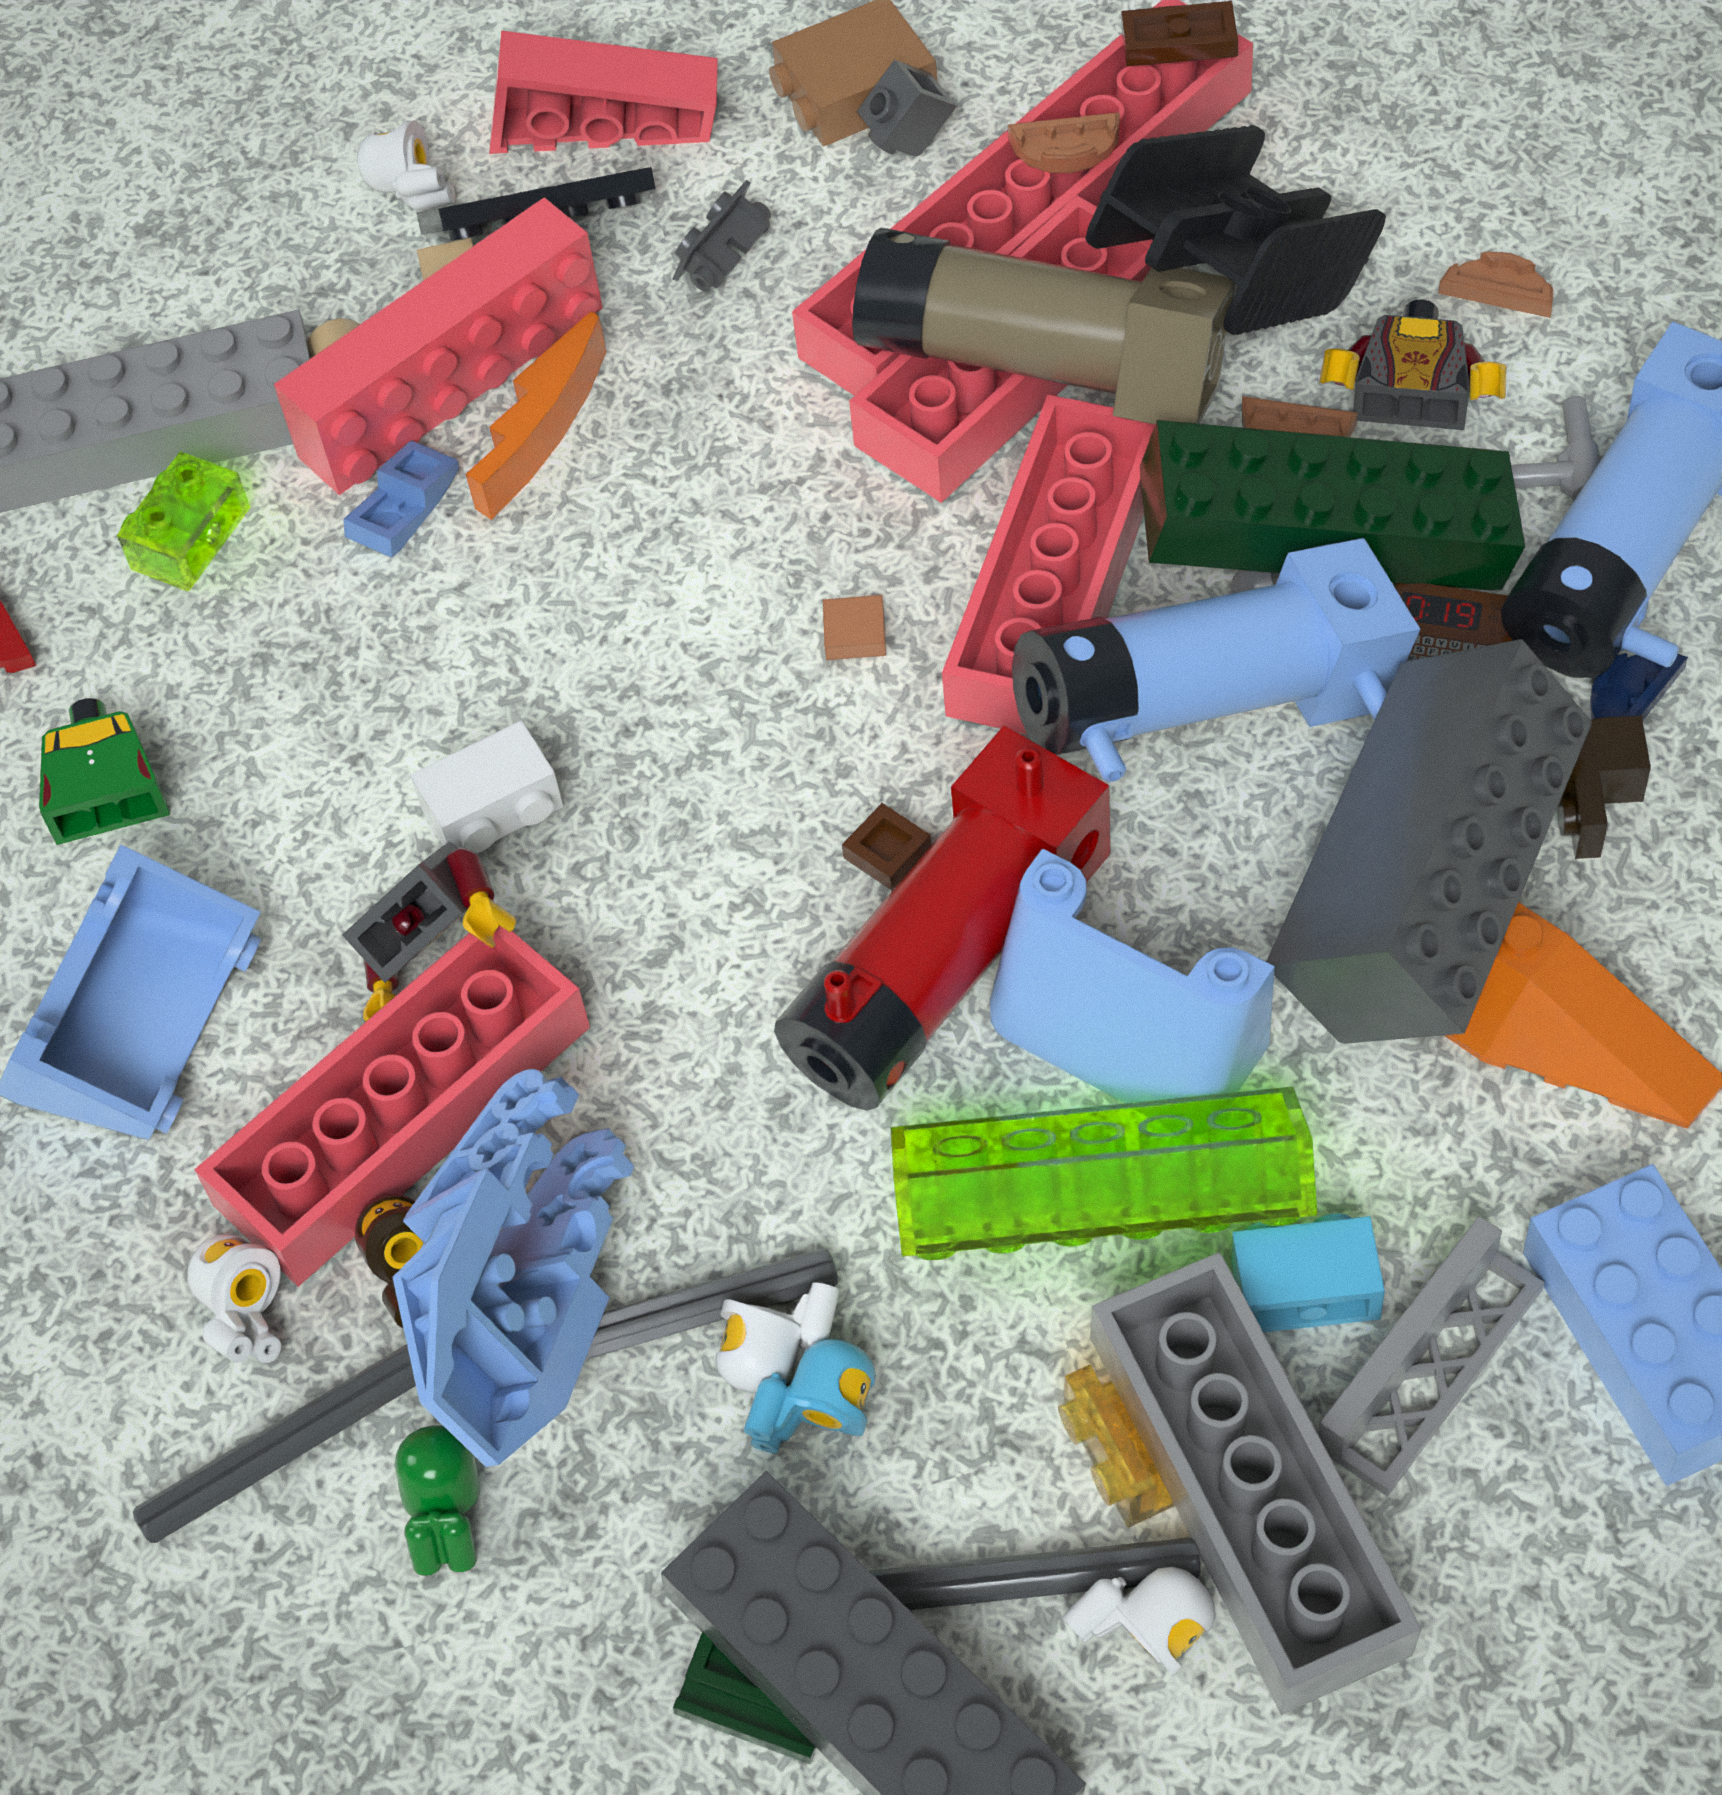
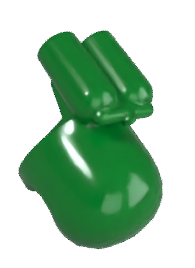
[394,1425,481,1576]

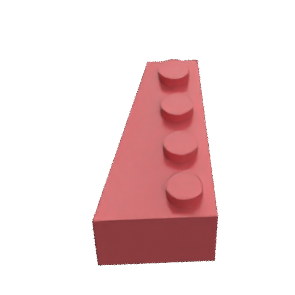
[489,30,718,154]

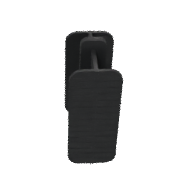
[1085,125,1386,335]

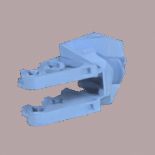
[393,1069,634,1467]

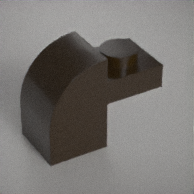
[1558,715,1651,859]

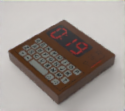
[1396,583,1512,662]

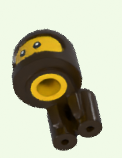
[355,1194,424,1328]

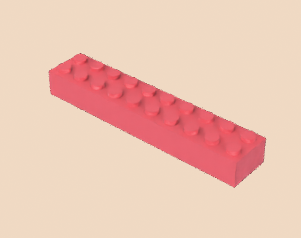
[792,0,1253,396]

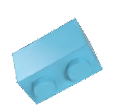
[1231,1214,1385,1333]

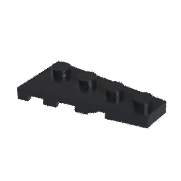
[416,167,656,241]

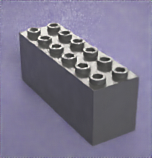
[1266,639,1592,1044]

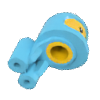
[744,1339,876,1454]

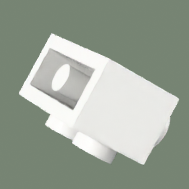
[410,720,564,853]

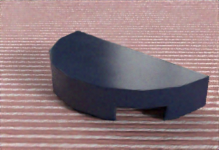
[1590,653,1688,720]

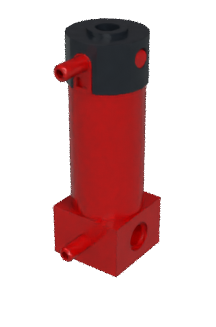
[774,725,1110,1111]

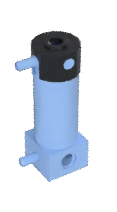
[1501,321,1722,678]
[1012,538,1420,782]

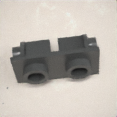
[672,180,771,291]

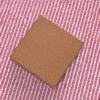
[823,595,886,660]

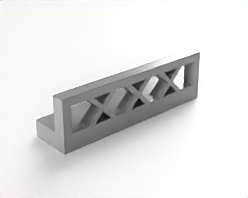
[1318,1216,1545,1497]

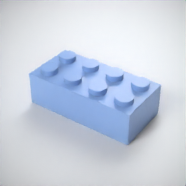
[1523,1164,1722,1486]

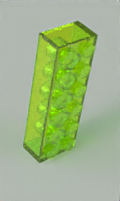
[890,1086,1317,1260]

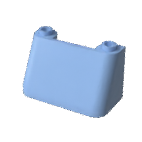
[0,845,262,1140]
[990,849,1275,1133]

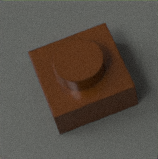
[842,803,932,891]

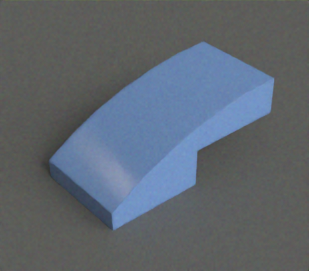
[343,440,459,558]

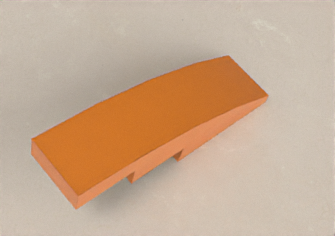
[466,311,606,520]

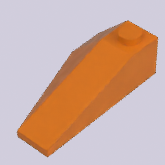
[1444,902,1722,1129]

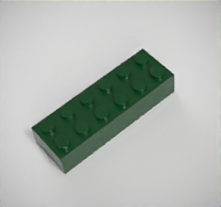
[1139,420,1526,591]

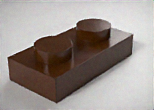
[1121,1,1238,67]

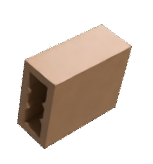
[769,0,937,147]

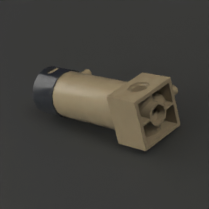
[852,227,1235,424]

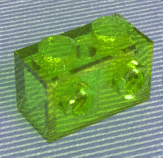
[116,451,251,592]

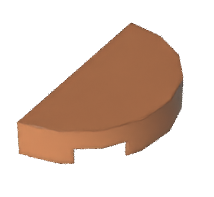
[1008,112,1120,173]
[1438,251,1553,318]
[1242,396,1358,437]

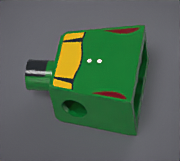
[39,698,170,845]

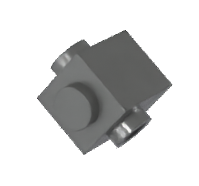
[857,59,957,157]

